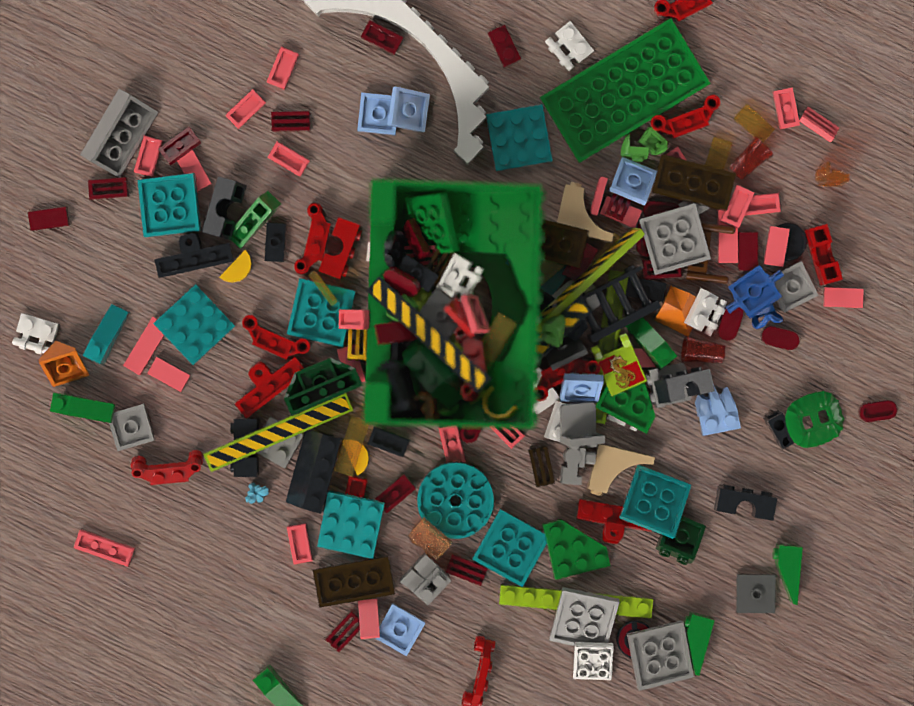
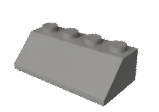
[80,89,158,178]

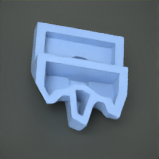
[695,384,741,436]

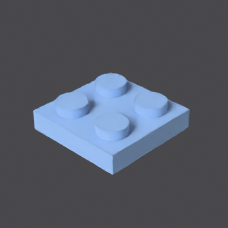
[388,87,430,132]
[357,92,397,136]
[609,157,657,206]
[560,373,604,403]
[375,603,426,656]

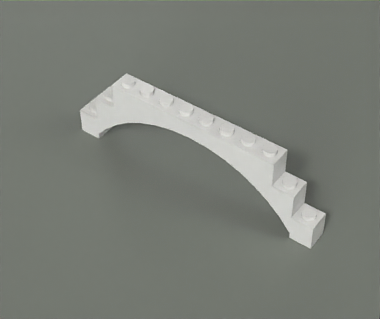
[303,0,489,165]

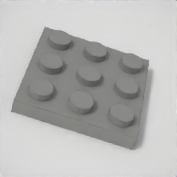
[639,203,711,275]
[549,587,619,646]
[627,620,694,691]

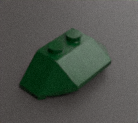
[401,339,464,410]
[284,358,363,416]

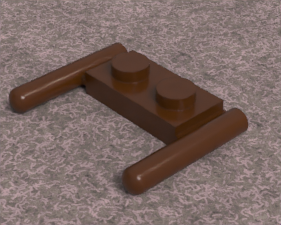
[686,223,735,284]

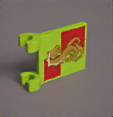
[591,333,647,396]

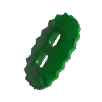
[785,391,844,448]

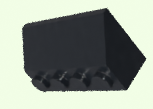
[286,429,343,514]

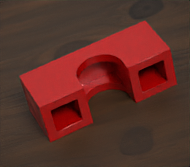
[319,217,363,280]
[804,224,843,285]

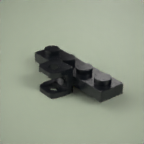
[154,232,234,278]

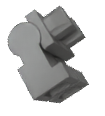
[560,447,596,485]
[400,552,452,606]

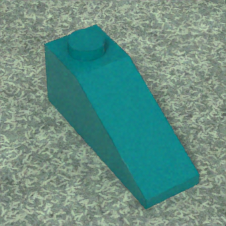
[83,304,129,364]

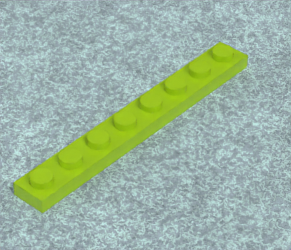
[499,584,653,618]

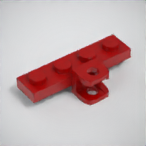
[234,356,305,419]
[576,499,652,544]

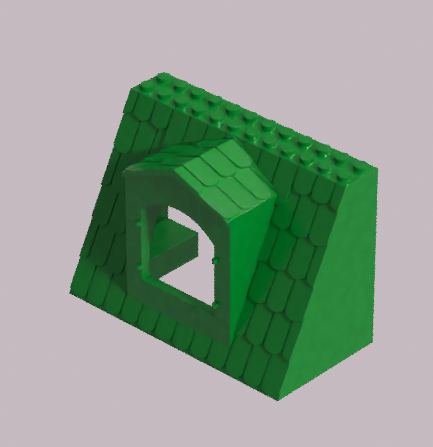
[363,179,545,429]

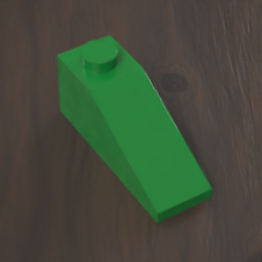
[231,191,282,249]
[625,317,677,371]
[50,393,116,423]
[772,543,803,605]
[684,612,715,676]
[253,664,303,706]

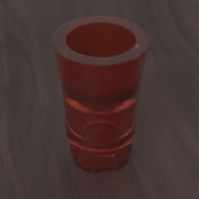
[729,136,774,180]
[681,336,725,363]

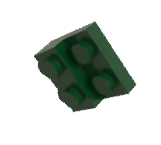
[655,516,706,565]

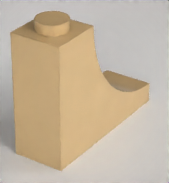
[557,182,614,243]
[587,444,655,496]

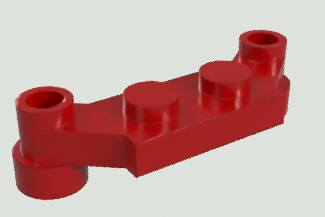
[654,0,713,22]
[650,95,721,139]
[294,203,331,274]
[242,315,311,360]
[455,327,487,402]
[535,359,601,401]
[131,450,204,485]
[461,635,496,706]

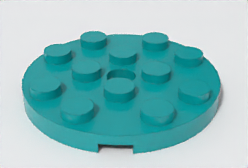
[417,462,494,539]

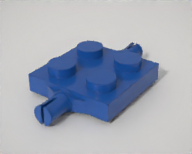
[725,265,784,319]

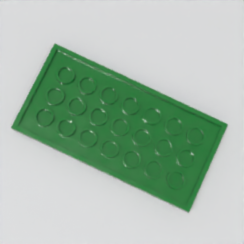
[539,18,711,163]

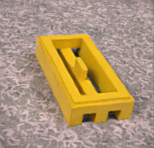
[347,329,367,361]

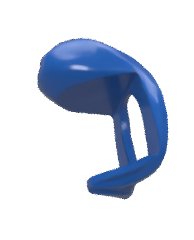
[752,303,783,329]

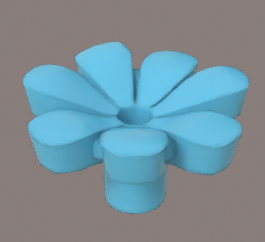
[245,483,269,504]

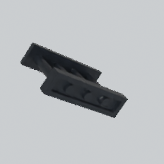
[571,264,661,343]
[377,360,429,416]

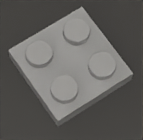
[775,261,819,313]
[109,404,155,451]
[257,416,304,468]

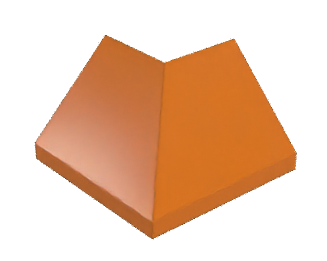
[654,286,696,337]
[38,341,89,387]

